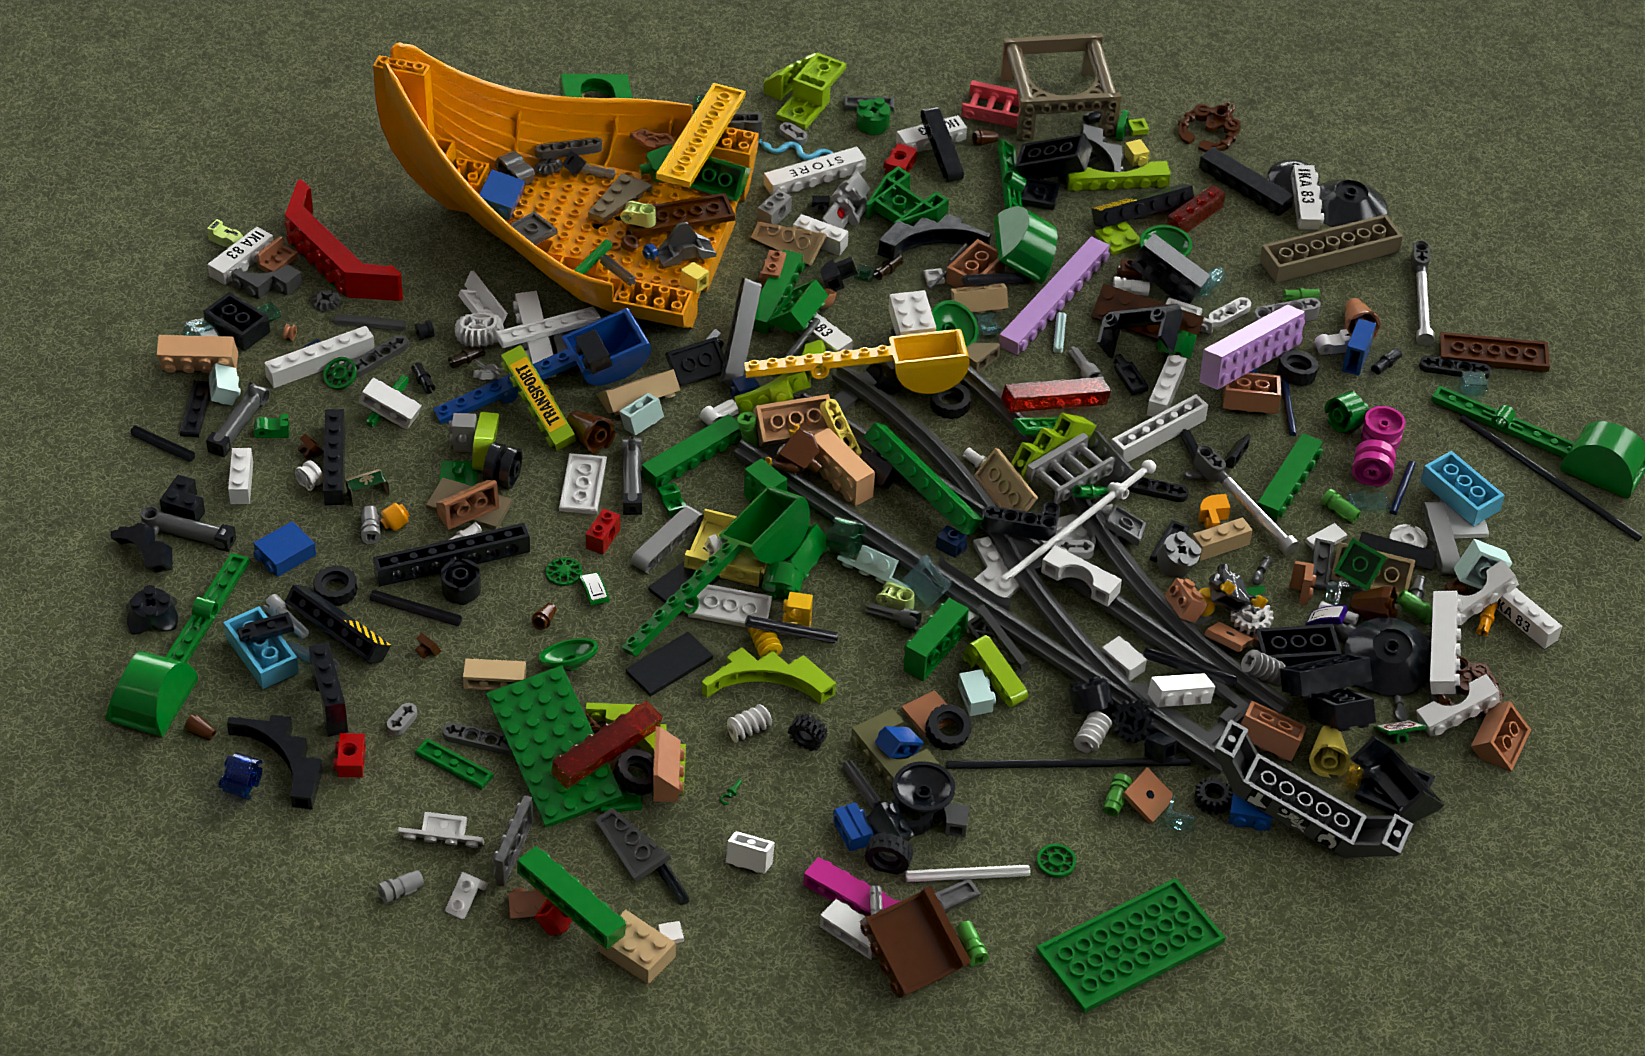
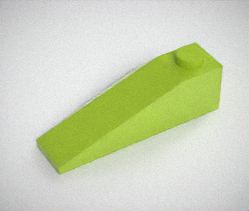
[763,53,815,101]

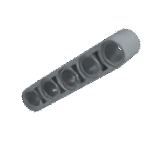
[1422,502,1460,575]
[631,505,704,574]

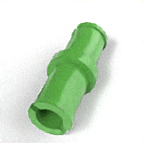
[1282,288,1320,301]

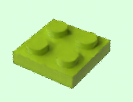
[1095,221,1140,255]

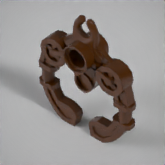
[1178,102,1241,152]
[1433,655,1504,721]

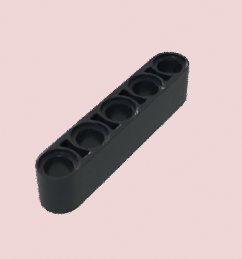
[920,107,964,182]

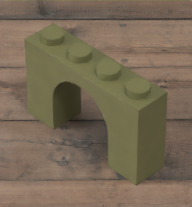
[850,708,938,789]

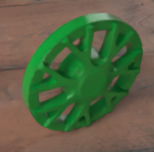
[323,357,357,390]
[546,557,582,586]
[1037,844,1076,878]

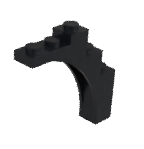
[877,213,991,260]
[227,715,323,810]

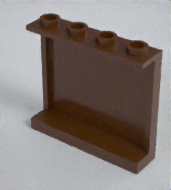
[860,885,971,998]

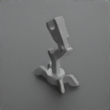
[473,359,503,380]

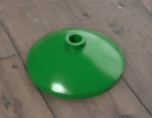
[1140,225,1192,257]
[931,300,978,347]
[539,638,598,671]

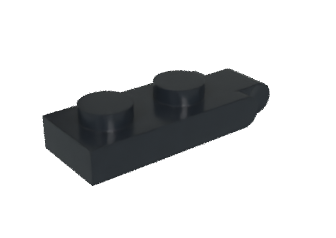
[237,612,294,643]

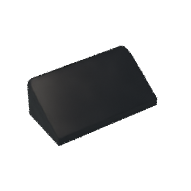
[1223,434,1251,469]

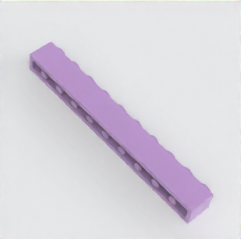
[999,237,1110,355]

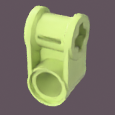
[620,201,656,228]
[876,582,914,611]

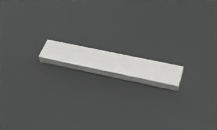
[495,307,601,348]

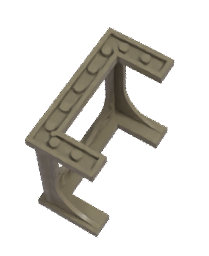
[1000,33,1122,141]

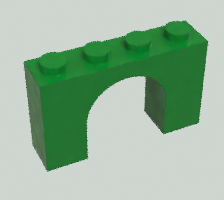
[559,74,632,98]

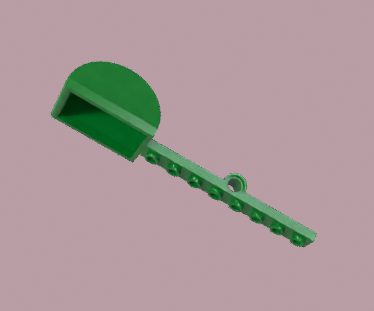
[994,138,1057,284]
[1431,385,1645,499]
[621,486,810,657]
[105,553,250,737]

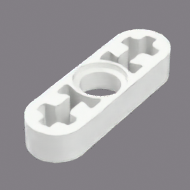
[1209,297,1251,328]

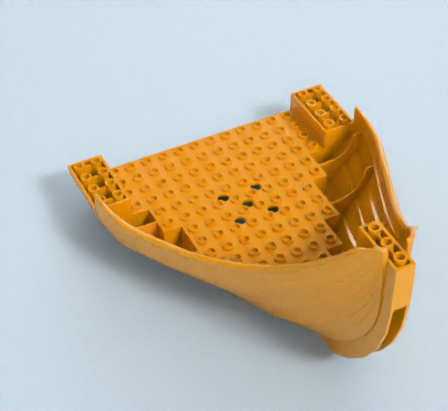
[373,42,759,328]

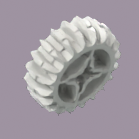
[454,312,504,347]

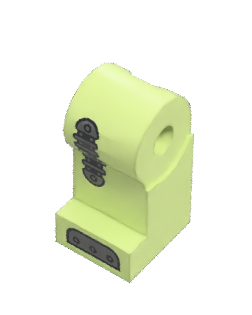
[207,219,243,248]

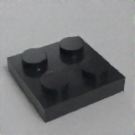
[1021,177,1060,210]

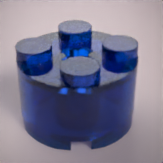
[218,753,263,800]

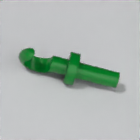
[720,779,743,805]

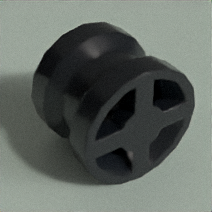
[415,320,435,341]

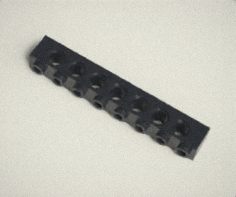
[373,523,530,587]

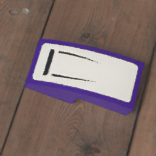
[1306,605,1348,626]

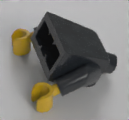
[1208,564,1268,613]

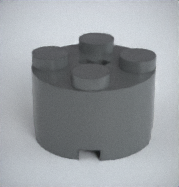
[1156,531,1201,578]

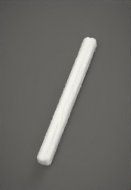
[905,865,1030,882]

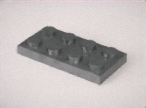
[493,796,533,886]

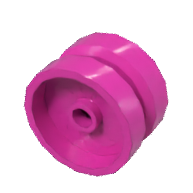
[1361,406,1406,450]
[1352,439,1396,487]

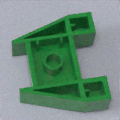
[866,166,949,227]

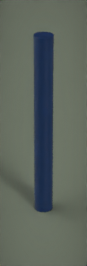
[1281,380,1297,436]
[1389,461,1416,515]

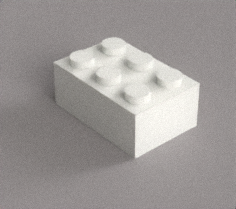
[889,290,936,336]

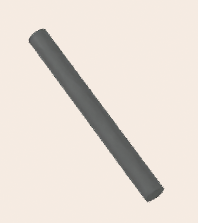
[776,317,821,376]

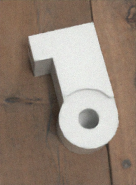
[1314,329,1351,355]

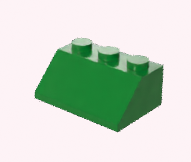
[690,156,751,202]
[767,279,829,333]
[765,524,830,580]

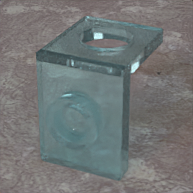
[182,318,213,336]
[1325,579,1360,605]
[1165,795,1195,831]

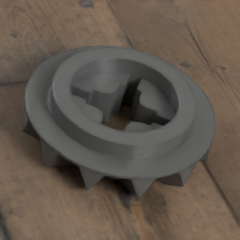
[535,158,563,175]
[311,289,341,312]

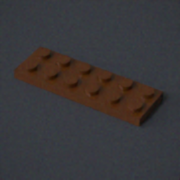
[623,193,735,237]
[1091,284,1205,341]
[1439,332,1550,372]

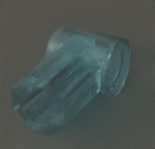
[1198,267,1226,296]

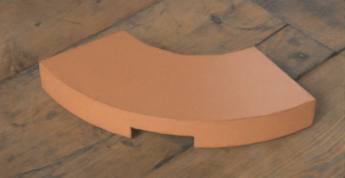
[630,128,676,150]

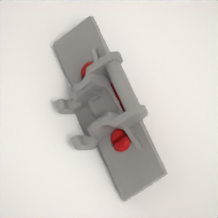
[822,170,870,229]

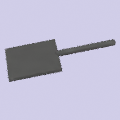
[928,244,967,289]

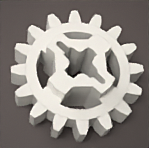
[1230,605,1274,635]

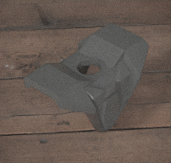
[657,222,717,268]

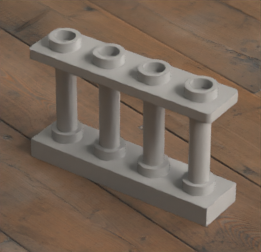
[1026,433,1114,504]

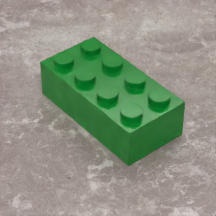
[903,598,969,682]

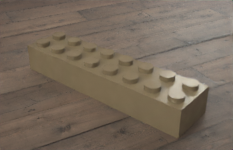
[1260,214,1403,283]

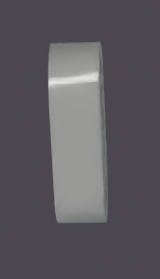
[780,122,807,145]
[1058,539,1095,559]
[387,703,417,736]

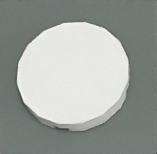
[1389,524,1427,548]

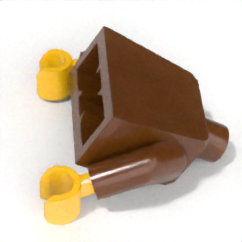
[765,424,822,474]

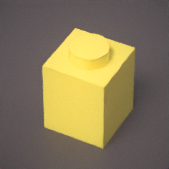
[1124,139,1150,167]
[680,262,709,294]

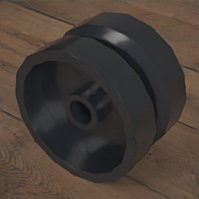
[483,442,523,489]

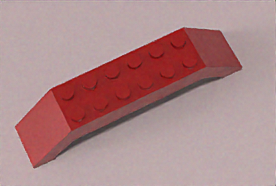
[284,179,403,301]

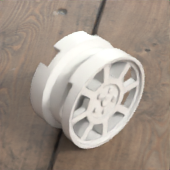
[295,460,323,491]

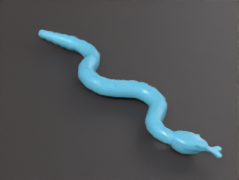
[758,139,833,161]

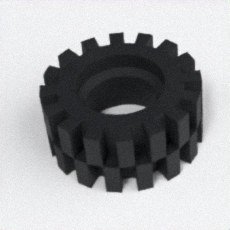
[788,713,828,751]
[1194,777,1233,815]

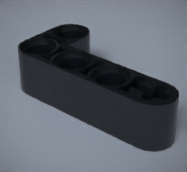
[981,502,1060,541]

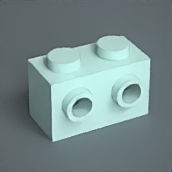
[209,363,241,406]
[619,393,664,435]
[958,669,996,716]

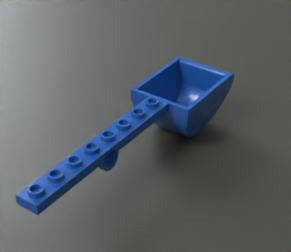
[433,308,651,424]

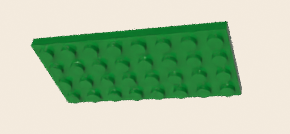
[486,665,623,828]
[1036,878,1226,1013]

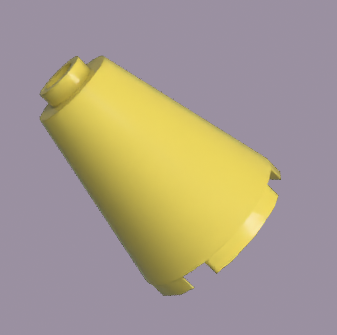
[1309,725,1350,778]

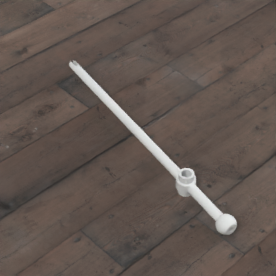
[1001,460,1156,583]

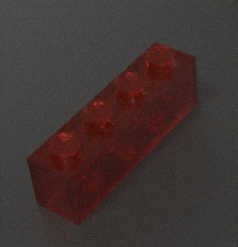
[1167,184,1226,233]

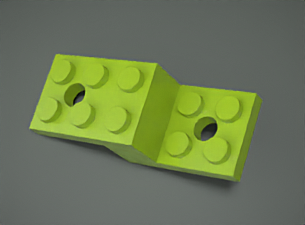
[776,53,847,130]

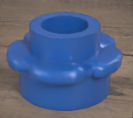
[642,243,658,261]

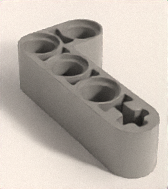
[1253,298,1321,323]

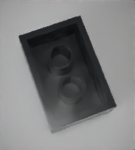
[203,292,270,351]

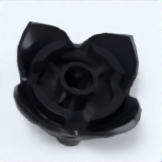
[126,585,178,634]

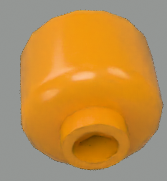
[380,503,410,531]

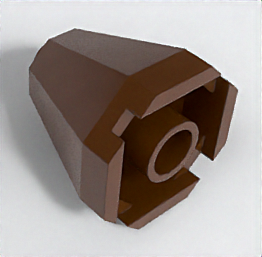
[1349,586,1398,620]

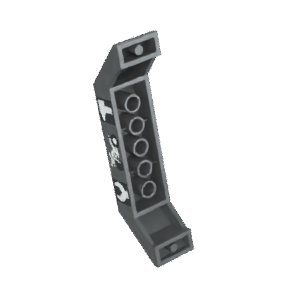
[1214,719,1413,858]

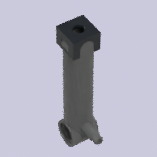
[206,382,270,458]
[622,436,642,515]
[140,506,237,552]

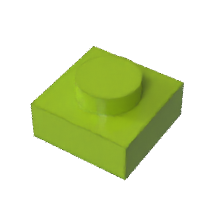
[1127,118,1149,136]

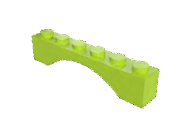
[1065,161,1171,191]

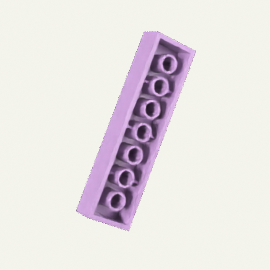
[1199,305,1305,390]

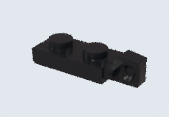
[1113,354,1149,395]

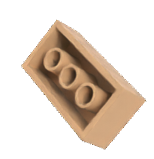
[157,335,238,374]
[753,394,834,446]
[814,428,875,506]

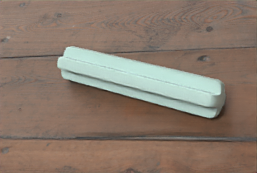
[1053,312,1066,353]

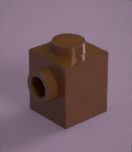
[1116,259,1142,281]

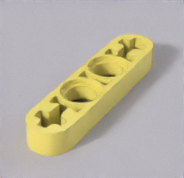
[820,399,862,456]

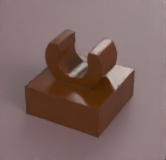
[298,434,324,459]
[1445,578,1470,596]
[415,633,441,659]

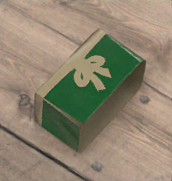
[345,469,390,506]

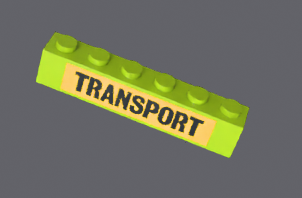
[500,345,576,451]

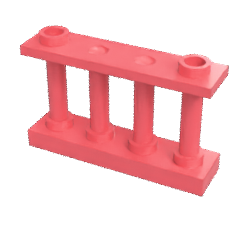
[961,80,1019,129]

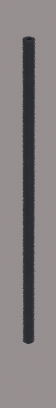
[1460,415,1643,541]
[946,758,1190,769]

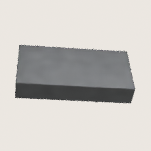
[935,878,980,912]

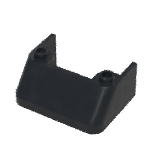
[1097,304,1183,358]
[1350,736,1444,823]

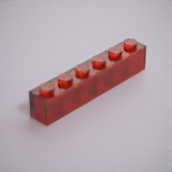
[1001,377,1111,413]
[551,700,663,789]

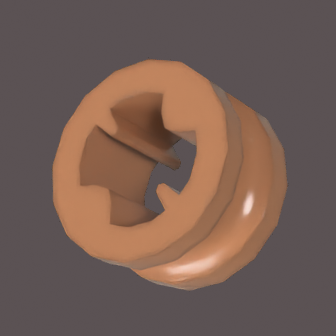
[283,324,297,341]

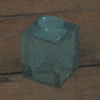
[1460,371,1489,397]

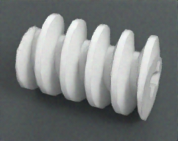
[727,704,772,743]
[1074,711,1112,753]

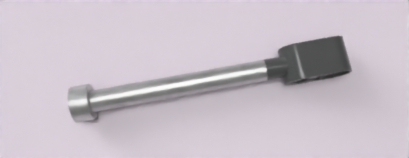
[1411,240,1435,346]
[1193,445,1299,556]

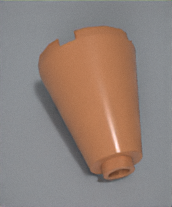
[1345,298,1381,339]

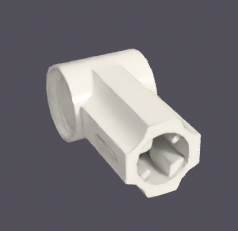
[700,399,739,426]

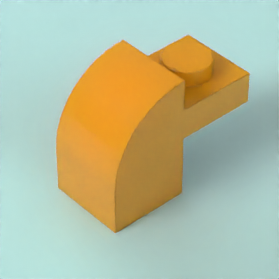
[1198,494,1230,529]

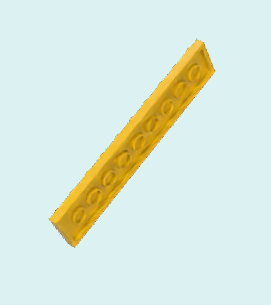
[656,83,746,188]

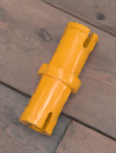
[1476,602,1498,637]

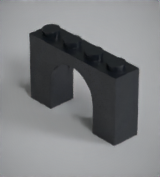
[308,642,348,737]

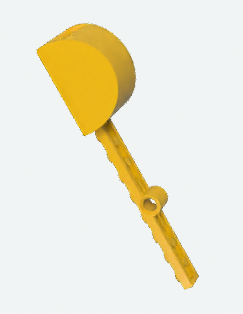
[744,329,969,394]

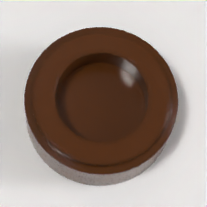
[620,234,639,252]

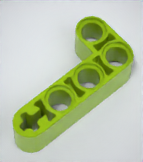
[472,412,499,471]
[962,635,1028,708]

